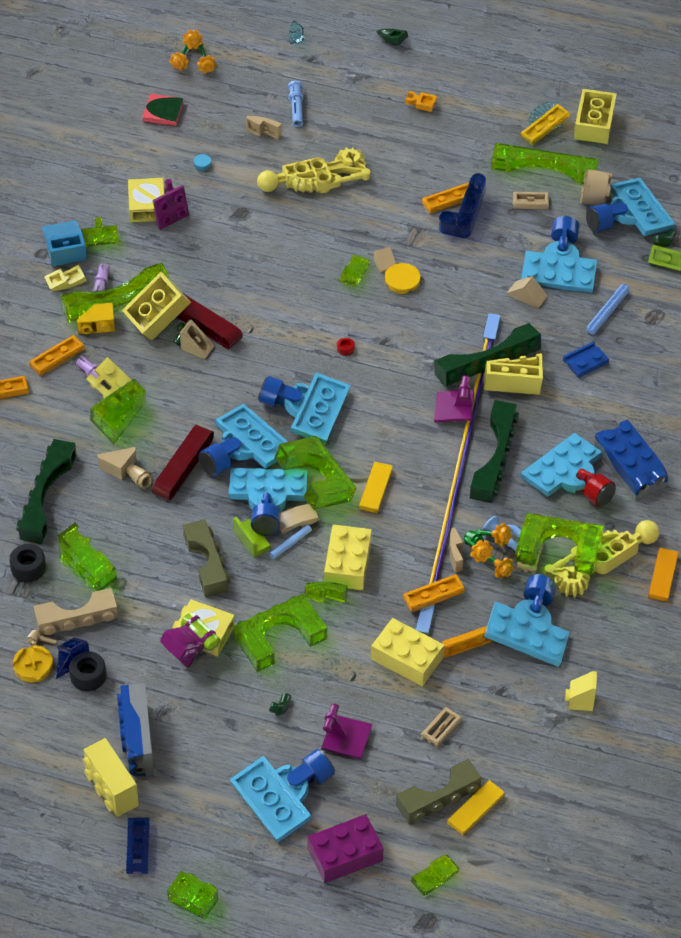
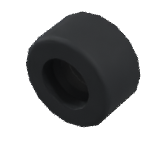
[9,544,46,582]
[69,651,107,691]

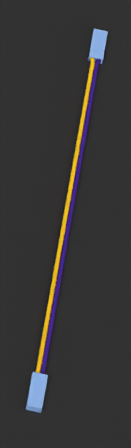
[416,314,500,636]

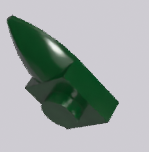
[376,29,408,45]

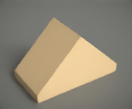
[507,276,547,309]
[180,320,215,359]
[97,447,137,480]

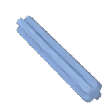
[586,284,630,335]

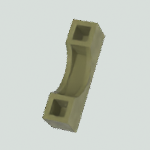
[183,519,230,597]
[396,759,481,824]

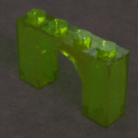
[274,436,357,510]
[516,513,604,575]
[233,593,327,672]

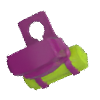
[160,612,220,667]

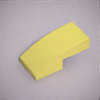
[45,265,87,291]

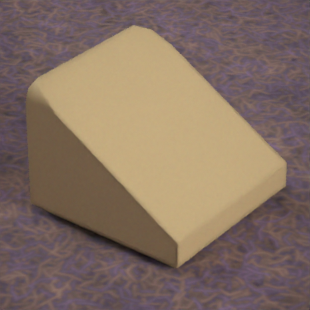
[374,247,396,273]

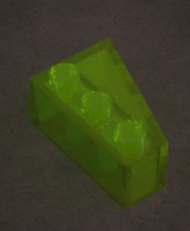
[90,378,146,445]
[57,522,117,591]

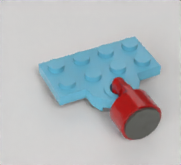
[521,433,616,507]

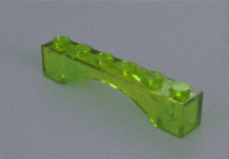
[491,143,599,184]
[60,262,169,323]

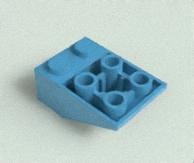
[41,220,87,267]

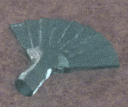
[529,101,562,128]

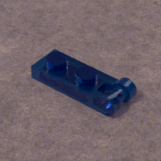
[126,817,150,874]

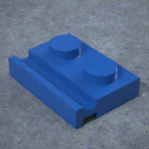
[563,341,609,378]

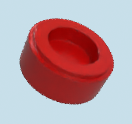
[337,338,355,356]

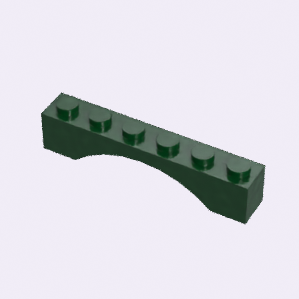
[434,323,541,387]
[470,400,519,503]
[16,439,77,544]

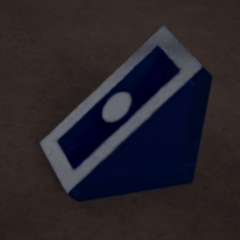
[56,637,89,679]

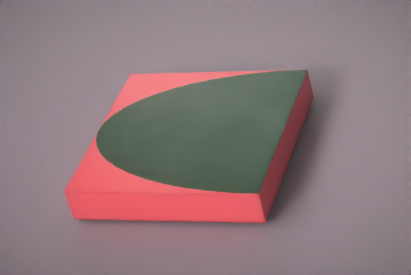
[143,94,184,126]

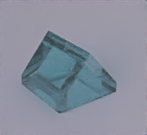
[289,20,304,44]

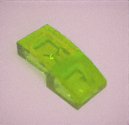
[339,254,370,287]
[305,582,348,603]
[411,854,460,896]

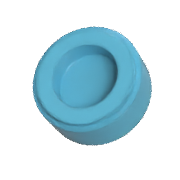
[194,154,211,171]

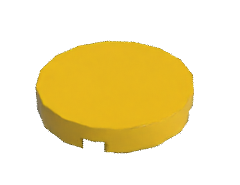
[385,263,421,294]
[13,645,54,683]

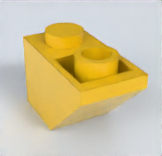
[77,303,115,335]

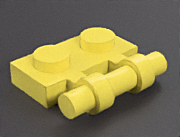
[86,357,135,405]

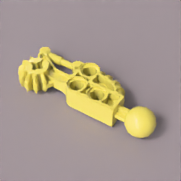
[257,147,370,193]
[544,520,660,598]

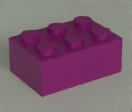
[307,814,384,884]

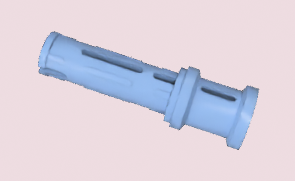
[288,81,304,127]

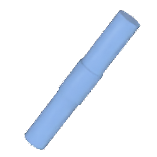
[270,525,312,559]

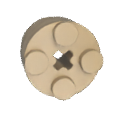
[580,169,612,206]

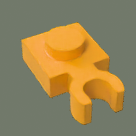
[405,91,437,112]

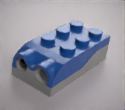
[594,419,668,500]
[117,683,154,776]

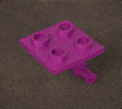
[152,179,189,230]
[434,376,474,423]
[321,703,373,760]

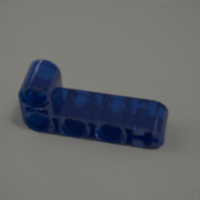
[439,173,486,238]

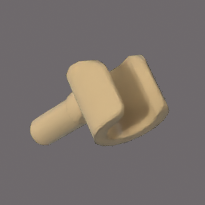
[27,629,57,645]

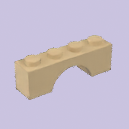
[33,588,118,636]

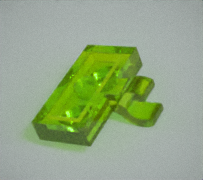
[81,217,119,247]

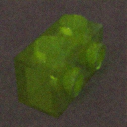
[167,870,218,920]

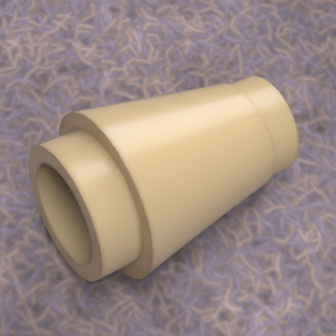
[126,464,153,489]

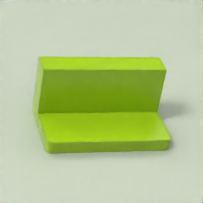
[648,245,681,271]
[233,517,270,558]

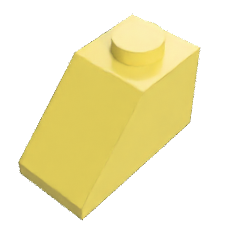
[565,671,597,711]

